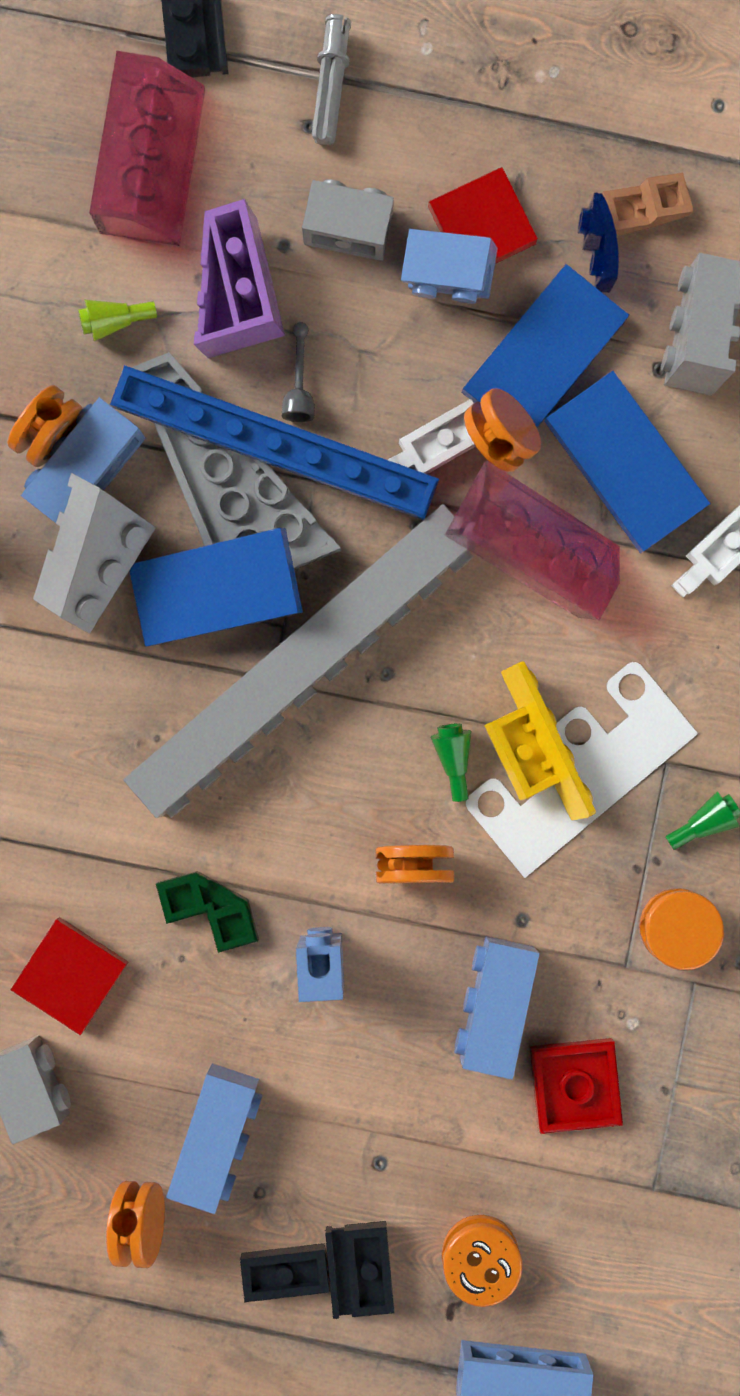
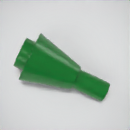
[430,723,472,802]
[665,791,740,850]

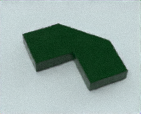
[156,871,259,953]

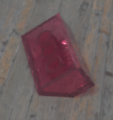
[89,51,205,246]
[445,461,620,620]

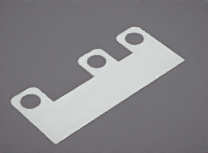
[466,662,698,878]

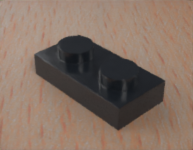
[240,1243,330,1303]

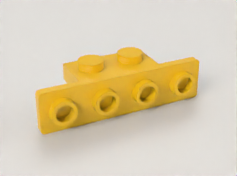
[484,661,596,820]

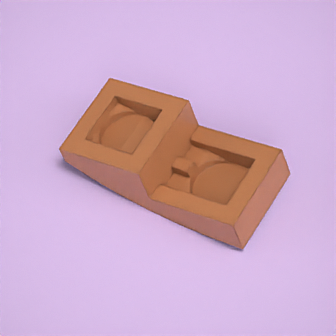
[597,172,693,238]

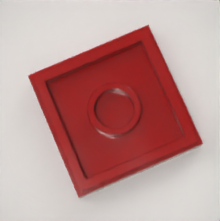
[428,167,538,264]
[10,917,129,1036]
[529,1038,623,1134]

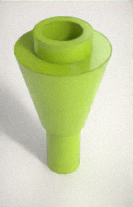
[78,299,157,342]

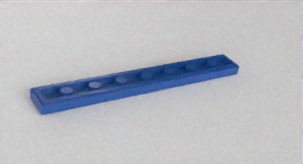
[110,365,439,520]

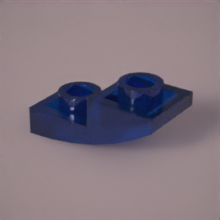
[578,192,619,293]

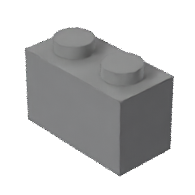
[302,179,394,261]
[0,1035,71,1145]

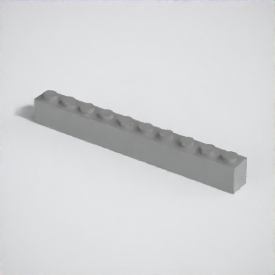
[123,504,476,818]

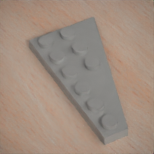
[132,352,341,570]

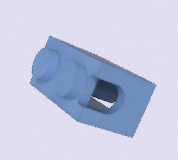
[401,229,498,304]
[296,927,344,1002]

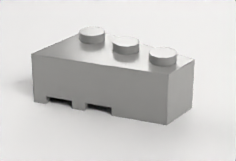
[661,253,740,396]
[33,473,156,634]

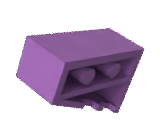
[194,199,285,358]

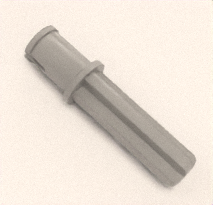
[312,14,351,145]

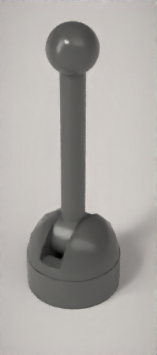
[282,322,315,422]

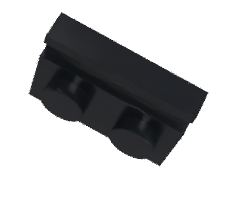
[161,0,229,80]
[325,1221,394,1319]

